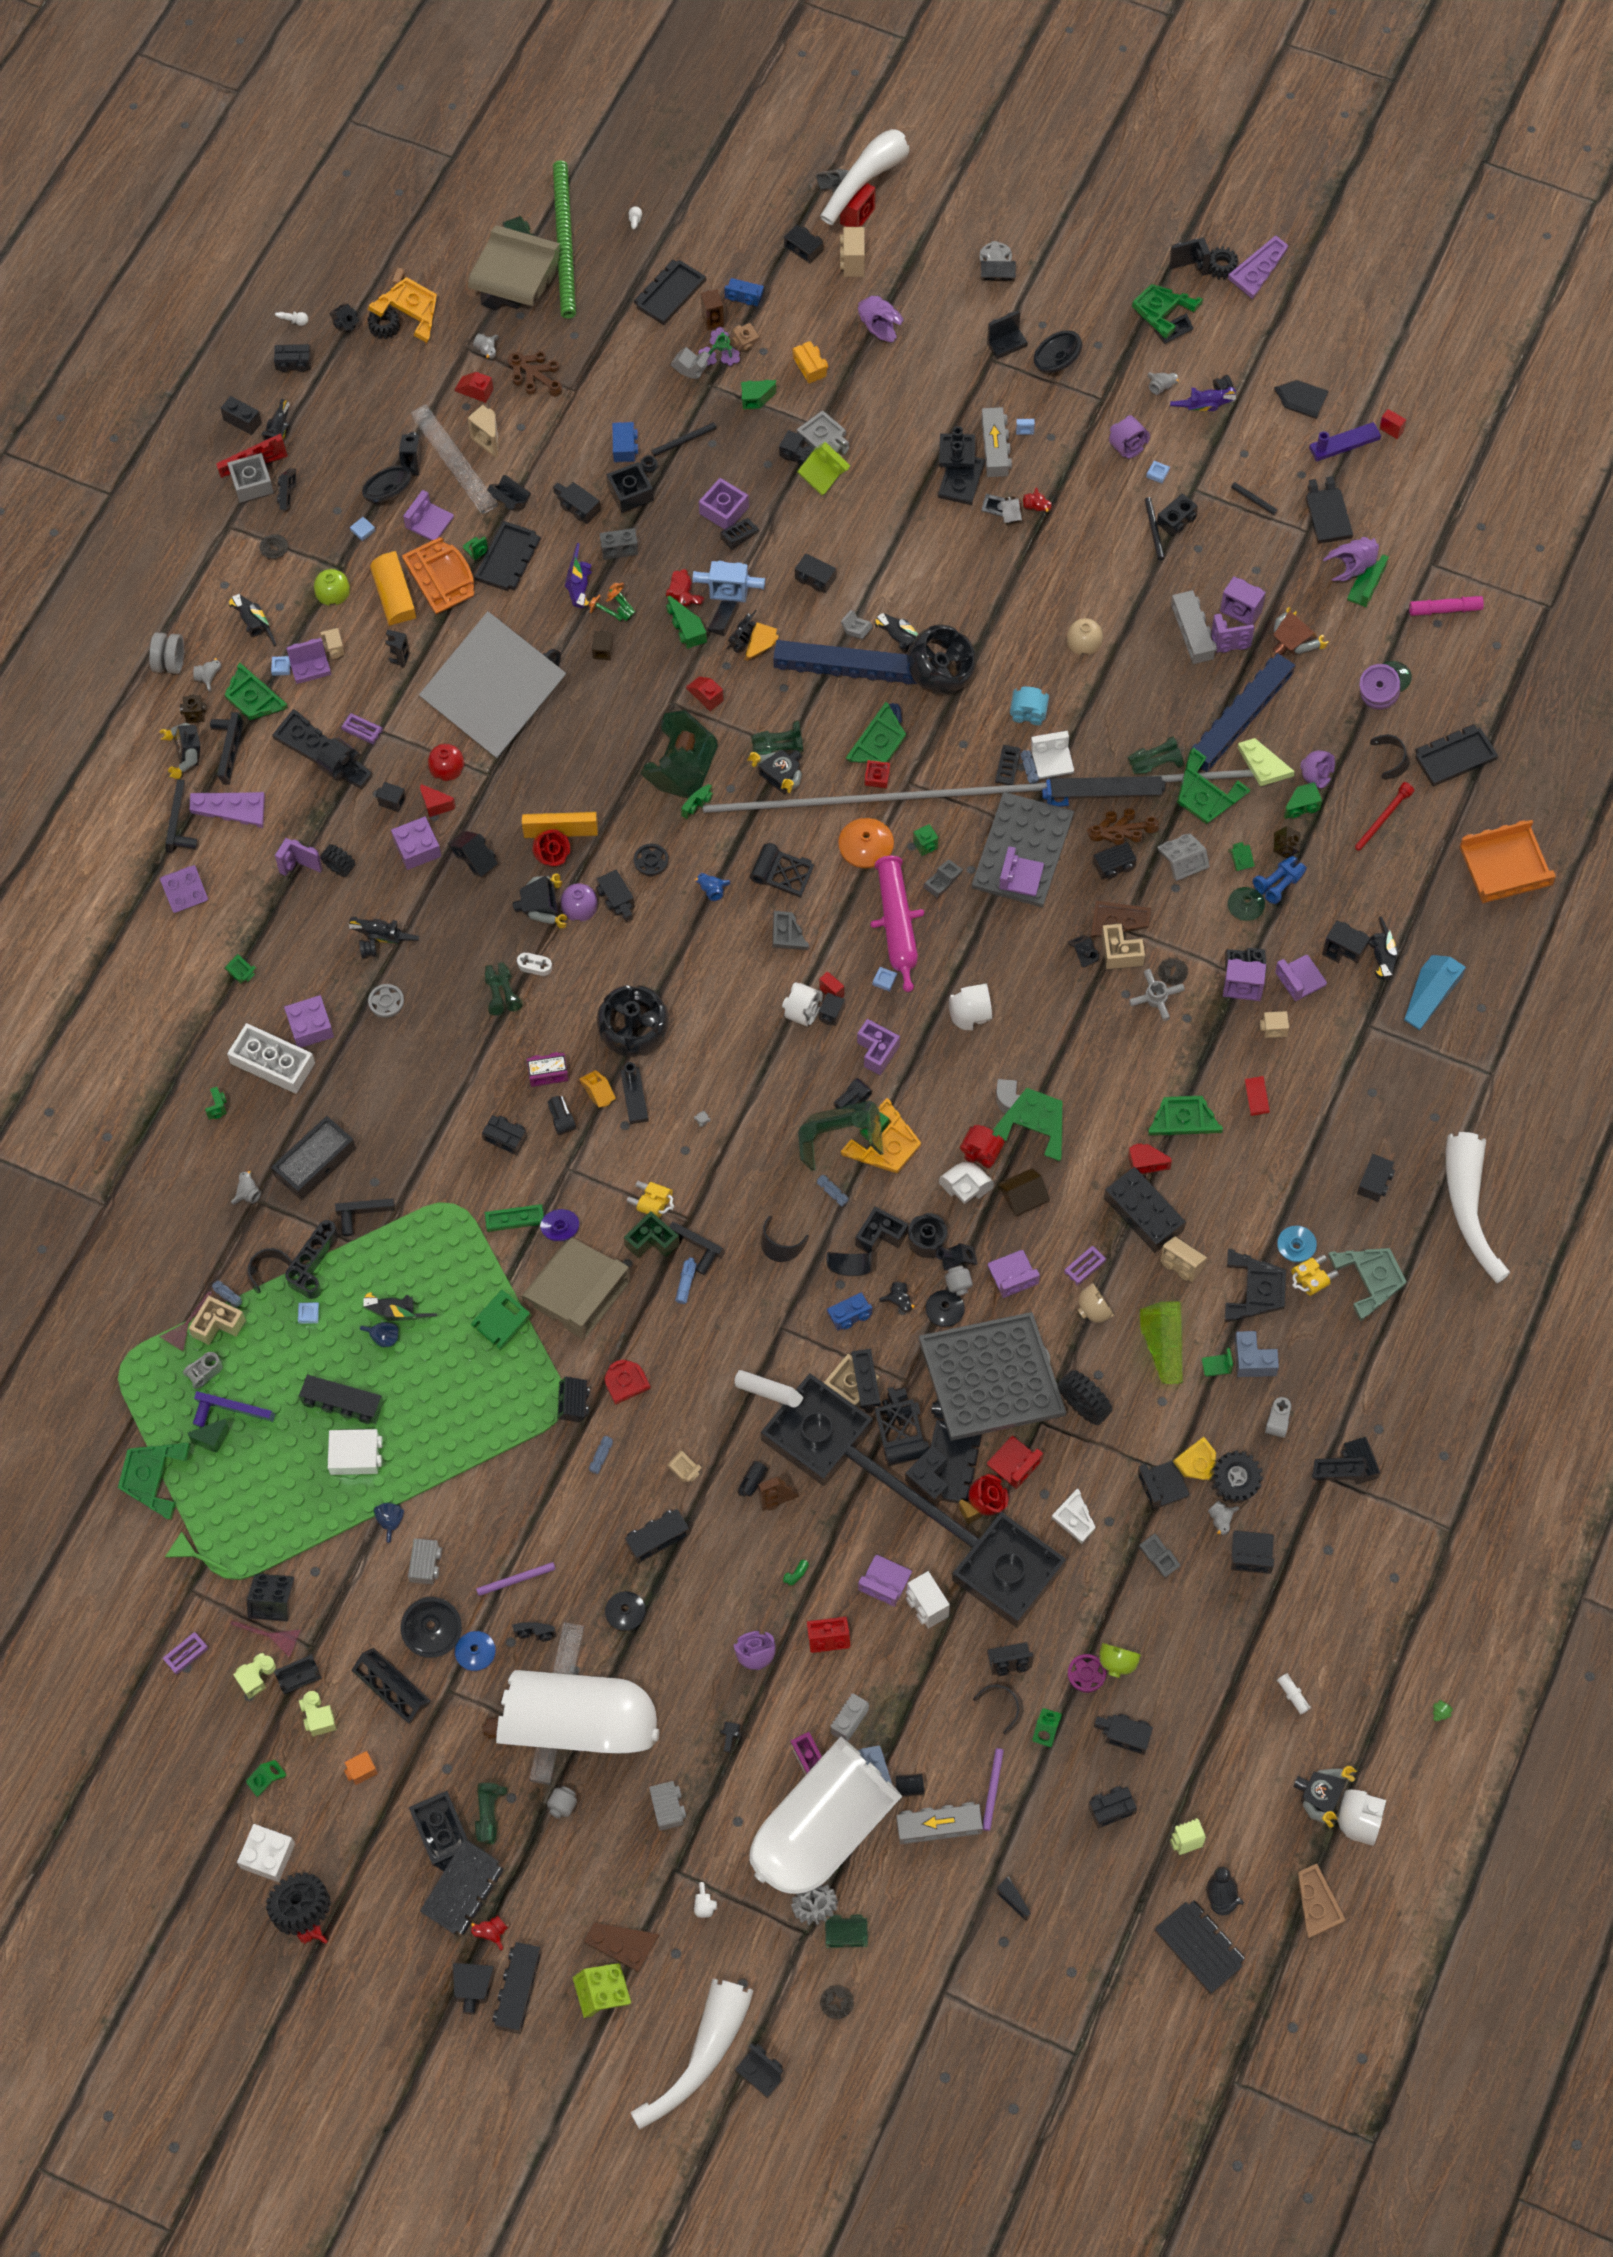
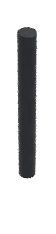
[651,422,716,457]
[1144,497,1165,560]

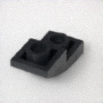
[1225,948,1266,969]
[512,1622,557,1642]

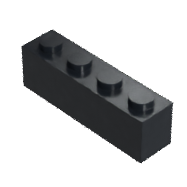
[299,1374,384,1424]
[492,1942,542,2035]

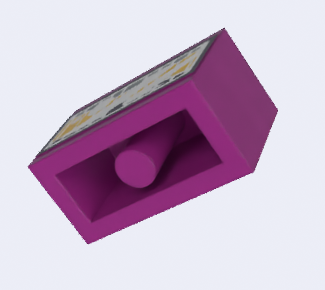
[527,1052,569,1087]
[791,1732,822,1776]

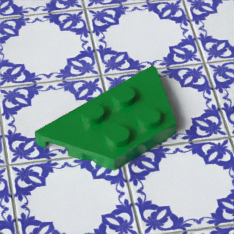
[224,663,288,720]
[846,702,907,763]
[1148,1096,1223,1136]

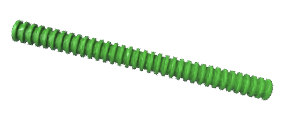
[553,161,576,319]

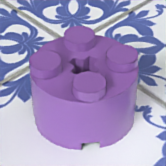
[1109,415,1150,458]

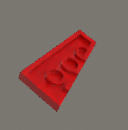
[216,433,288,478]

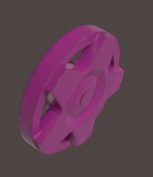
[1068,1654,1106,1693]

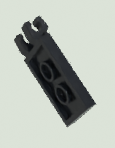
[1306,476,1353,544]

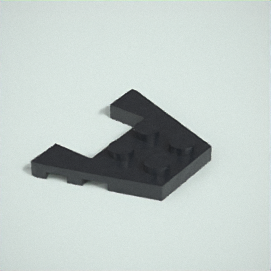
[1224,1248,1286,1322]

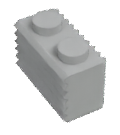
[408,1538,442,1585]
[831,1693,869,1742]
[649,1781,686,1831]

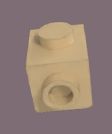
[667,1451,702,1482]

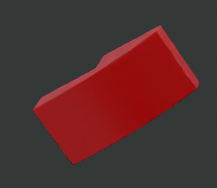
[1245,1076,1270,1116]

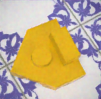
[1173,1437,1216,1481]

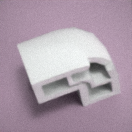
[949,984,992,1030]
[939,1162,994,1204]
[1337,1790,1386,1846]

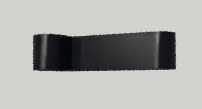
[285,1220,338,1299]

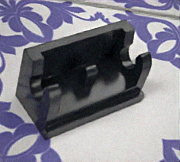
[981,260,1016,281]
[385,629,410,668]
[274,1655,322,1695]

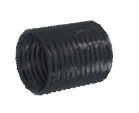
[896,1773,924,1797]

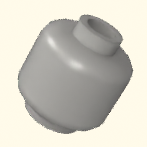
[945,1266,973,1296]
[547,1786,577,1819]

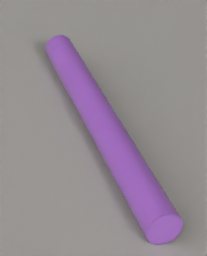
[476,1562,556,1596]
[982,1748,1004,1831]

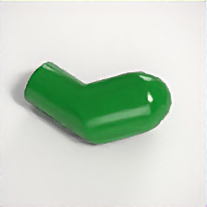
[783,1560,809,1586]

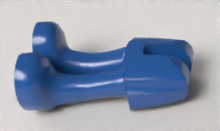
[1253,856,1307,904]

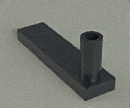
[210,712,244,785]
[165,779,197,853]

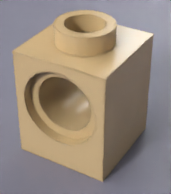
[1260,1011,1289,1038]

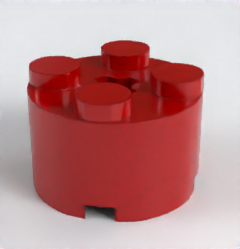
[960,1125,1005,1168]

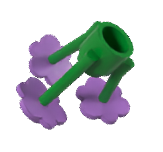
[699,327,740,366]

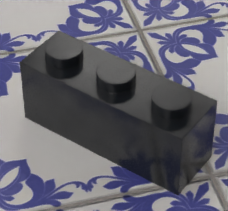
[625,1509,690,1564]

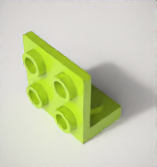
[797,442,850,495]
[572,1963,631,2018]

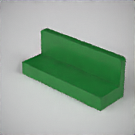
[1347,554,1389,608]

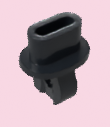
[720,1722,741,1753]

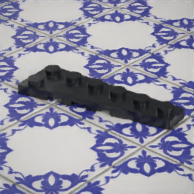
[272,709,372,790]

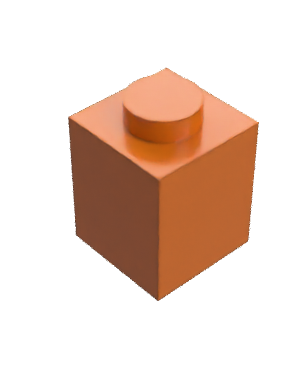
[344,1751,378,1785]

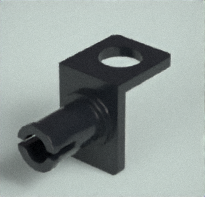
[1067,935,1099,967]
[936,1243,978,1271]

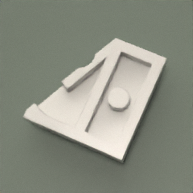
[1052,1489,1096,1544]

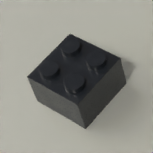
[606,462,654,513]

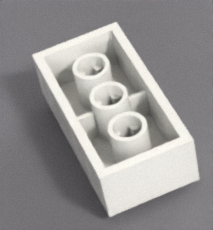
[227,1023,315,1094]

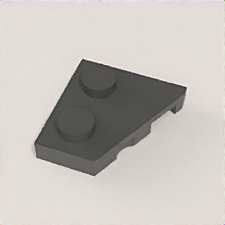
[772,911,809,950]

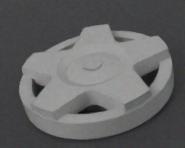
[980,241,1012,262]
[368,984,404,1017]

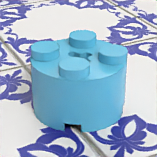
[1010,687,1049,725]

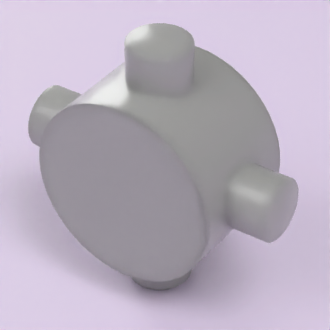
[694,1111,711,1127]

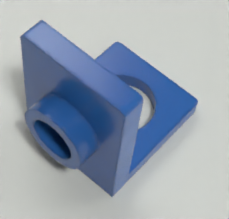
[1042,779,1069,807]

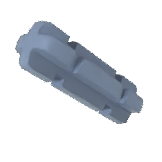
[1020,750,1039,784]
[817,1175,849,1206]
[212,1281,242,1308]
[589,1436,613,1474]

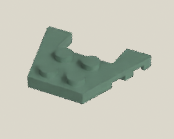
[1328,1248,1407,1321]

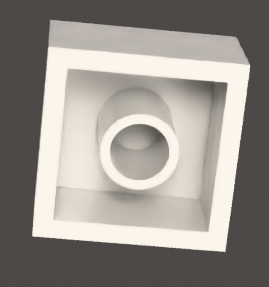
[906,1571,950,1629]
[237,1824,295,1882]

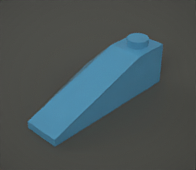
[1404,955,1466,1030]

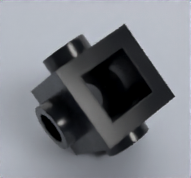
[329,303,359,332]

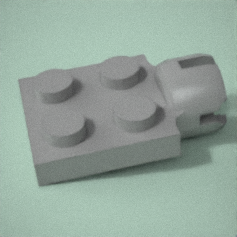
[796,411,849,457]

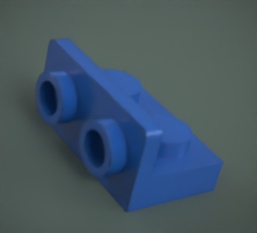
[724,278,764,306]
[827,1292,872,1331]

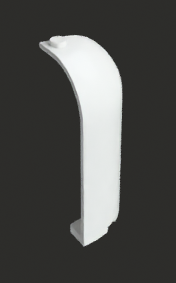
[496,1670,659,1753]
[750,1737,902,1894]

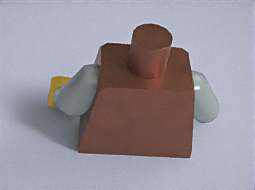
[1272,607,1328,655]

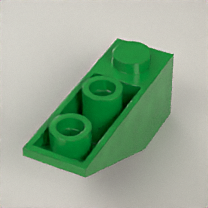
[666,596,707,649]

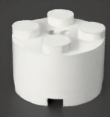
[782,982,823,1026]

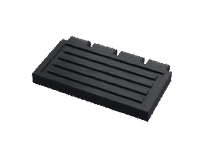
[634,260,706,325]
[475,521,541,591]
[1415,724,1498,787]
[922,1420,982,1504]
[420,1839,504,1935]
[1154,1900,1246,1995]

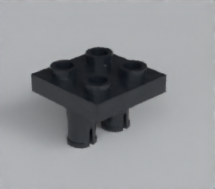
[939,426,975,468]

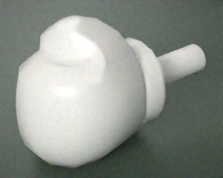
[694,1882,717,1918]

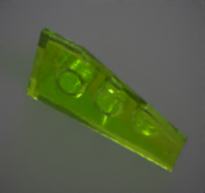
[1139,1301,1183,1384]

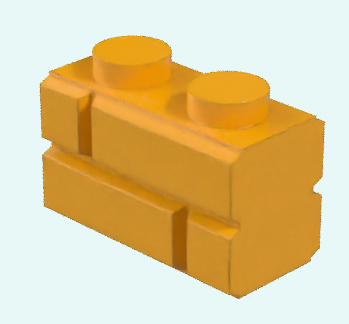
[792,341,828,384]

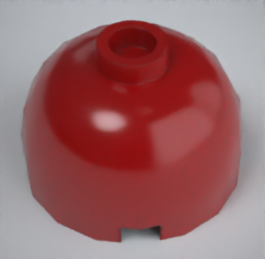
[427,743,465,781]
[532,829,570,866]
[968,1474,1009,1516]

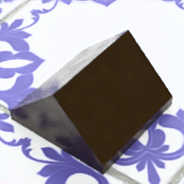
[998,1168,1050,1217]

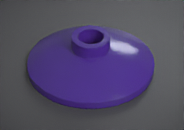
[540,1209,579,1241]

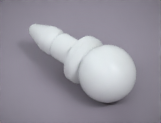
[629,207,642,229]
[275,312,308,326]

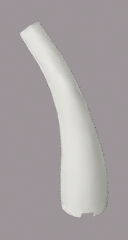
[820,129,909,225]
[1445,1132,1510,1283]
[630,1979,753,2130]

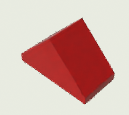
[420,784,456,817]

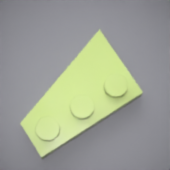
[1238,738,1295,786]

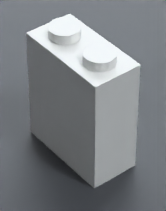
[328,1429,383,1475]

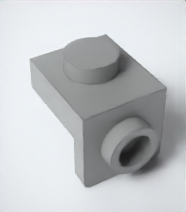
[841,610,873,639]

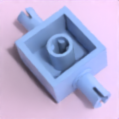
[693,561,765,602]

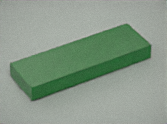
[484,1204,544,1232]

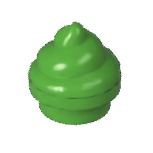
[1433,1699,1454,1721]

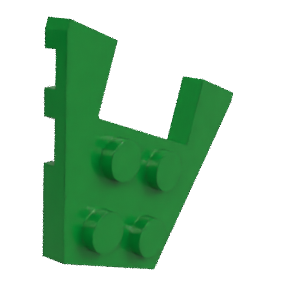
[1132,284,1203,339]
[1177,747,1250,824]
[992,1088,1062,1162]
[118,1443,191,1520]

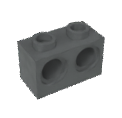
[600,528,638,560]

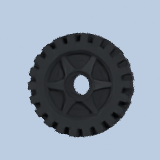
[1058,1370,1113,1425]
[266,1872,331,1935]

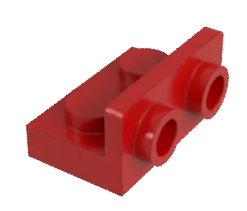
[806,1616,851,1653]

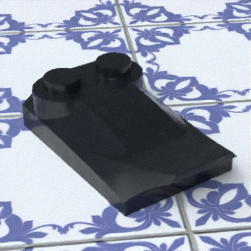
[409,1791,468,1872]

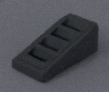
[720,518,759,550]
[995,745,1021,785]
[996,1877,1031,1921]

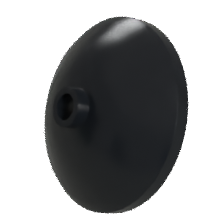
[1034,330,1082,373]
[362,465,412,502]
[400,1597,462,1658]

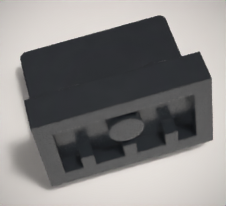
[1169,237,1211,276]
[987,310,1028,359]
[1137,1460,1189,1510]
[1231,1531,1274,1574]
[247,1574,294,1621]
[987,1642,1034,1676]
[735,2043,784,2099]

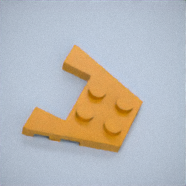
[368,277,437,343]
[841,1098,921,1174]

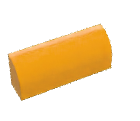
[370,551,416,626]
[522,812,598,838]

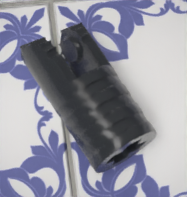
[737,1461,768,1497]

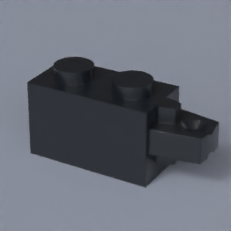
[553,482,601,524]
[596,869,635,923]
[1094,1714,1153,1755]

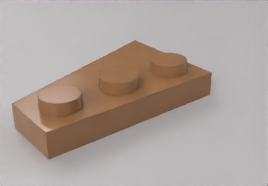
[1297,1864,1346,1939]

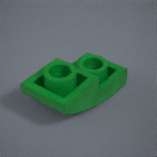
[681,784,713,819]

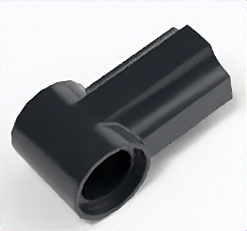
[834,1078,873,1115]
[547,1096,576,1136]

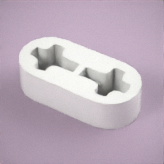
[517,953,552,976]

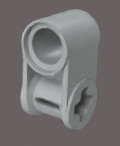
[183,1352,222,1389]
[1265,1397,1291,1438]

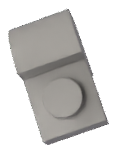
[671,347,710,379]
[996,1079,1020,1114]

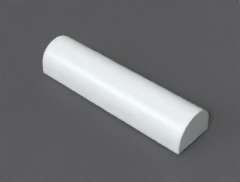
[735,1370,803,1407]

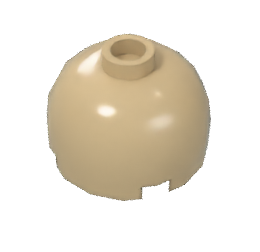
[1067,618,1103,655]
[1078,1283,1115,1323]

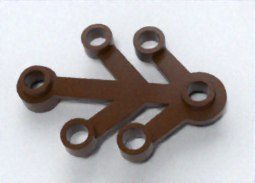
[507,351,563,397]
[1087,808,1159,845]

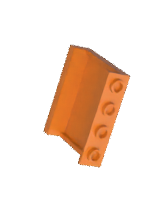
[1459,820,1556,903]

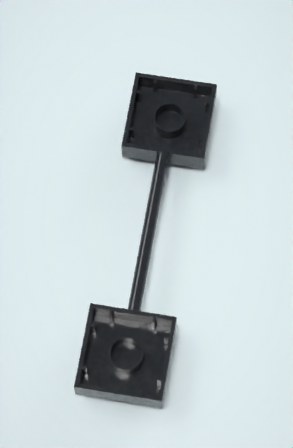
[760,1373,1067,1628]

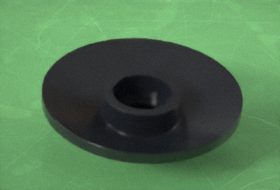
[926,1290,965,1327]
[605,1591,646,1631]

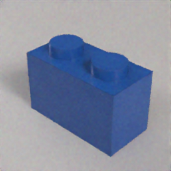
[612,422,638,462]

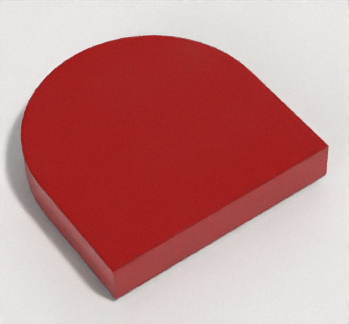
[605,1359,651,1405]

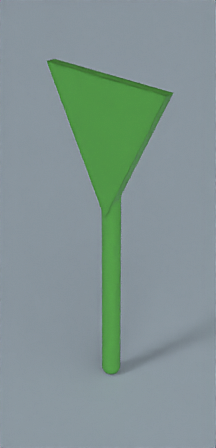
[165,1532,228,1572]

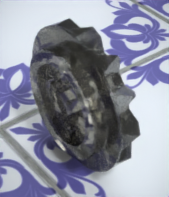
[259,534,288,560]
[1158,957,1188,985]
[820,1984,854,2019]

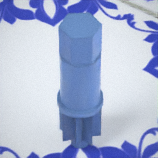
[675,1257,697,1304]

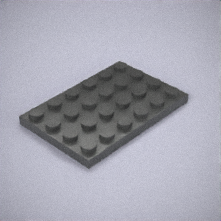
[972,792,1074,908]

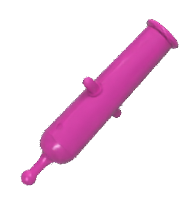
[870,855,924,992]

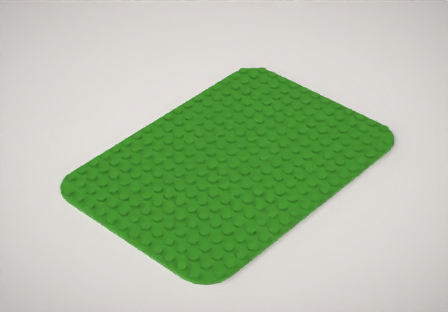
[118,1202,561,1580]

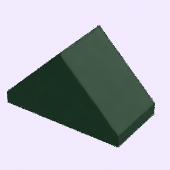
[188,1419,229,1453]

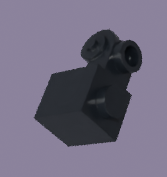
[779,430,814,466]

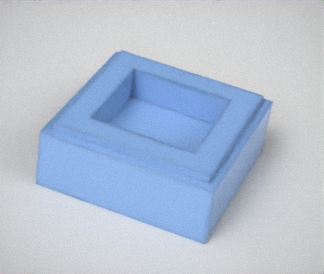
[1016,419,1034,435]
[1146,461,1170,484]
[350,517,376,541]
[271,656,291,676]
[872,967,897,992]
[298,1303,319,1324]

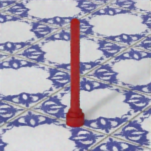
[1355,782,1415,851]

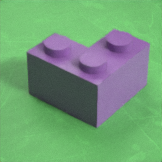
[857,1019,900,1076]

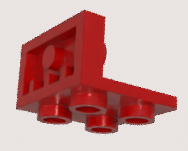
[987,1436,1043,1490]

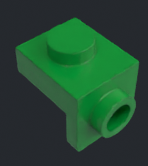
[1228,842,1255,871]
[224,954,256,984]
[205,1087,227,1120]

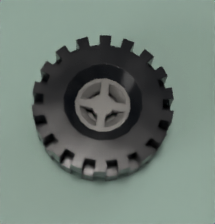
[1209,1451,1263,1503]

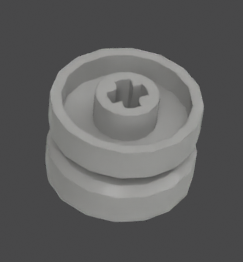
[150,632,184,674]

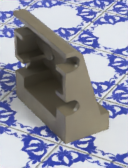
[468,225,560,306]
[521,1238,631,1341]

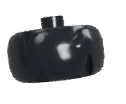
[907,624,976,695]
[597,985,669,1057]

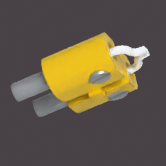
[627,1181,674,1218]
[1291,1255,1339,1296]

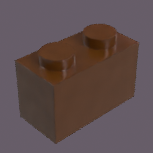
[701,289,724,331]

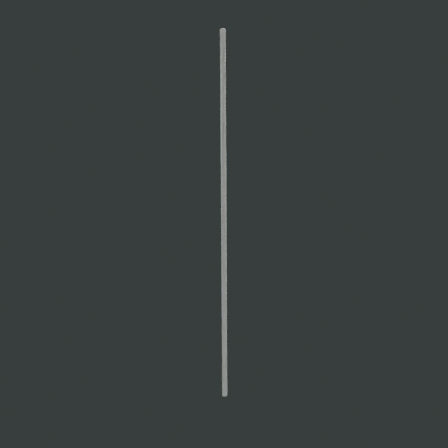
[703,770,1254,813]

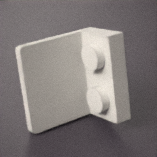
[1031,731,1074,779]

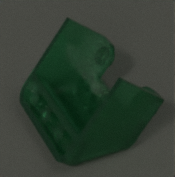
[640,710,718,799]

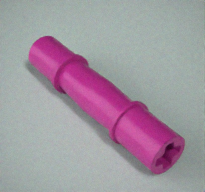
[1409,596,1484,616]

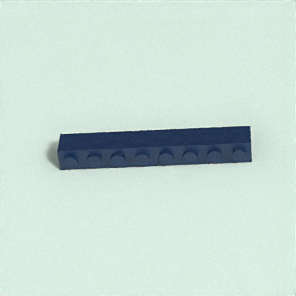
[773,640,917,684]
[1190,653,1295,772]

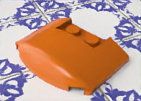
[402,537,474,614]

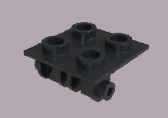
[726,610,757,653]

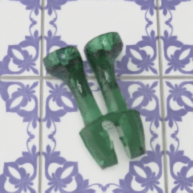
[751,720,804,755]
[1128,736,1184,774]
[484,962,523,1016]
[475,1783,508,1845]

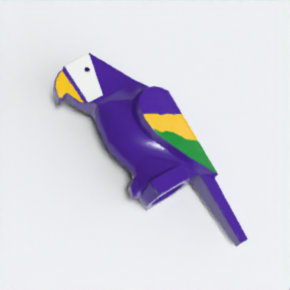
[1170,387,1236,411]
[565,543,592,608]

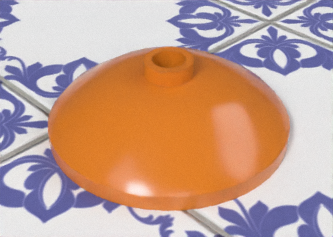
[838,818,894,868]

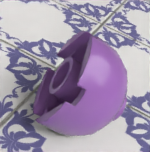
[1300,750,1335,788]
[561,883,598,921]
[734,1631,776,1670]

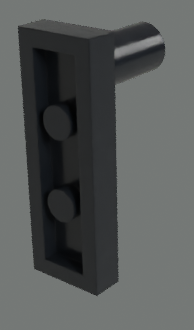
[620,1062,648,1124]
[335,1198,396,1236]
[669,1221,725,1275]
[851,1349,881,1413]

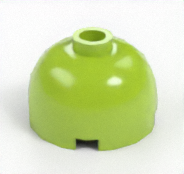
[314,569,350,606]
[1099,1643,1141,1678]

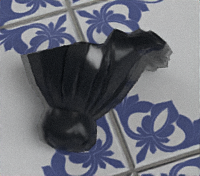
[1206,1867,1244,1916]

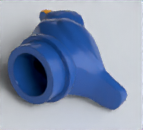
[695,873,730,901]

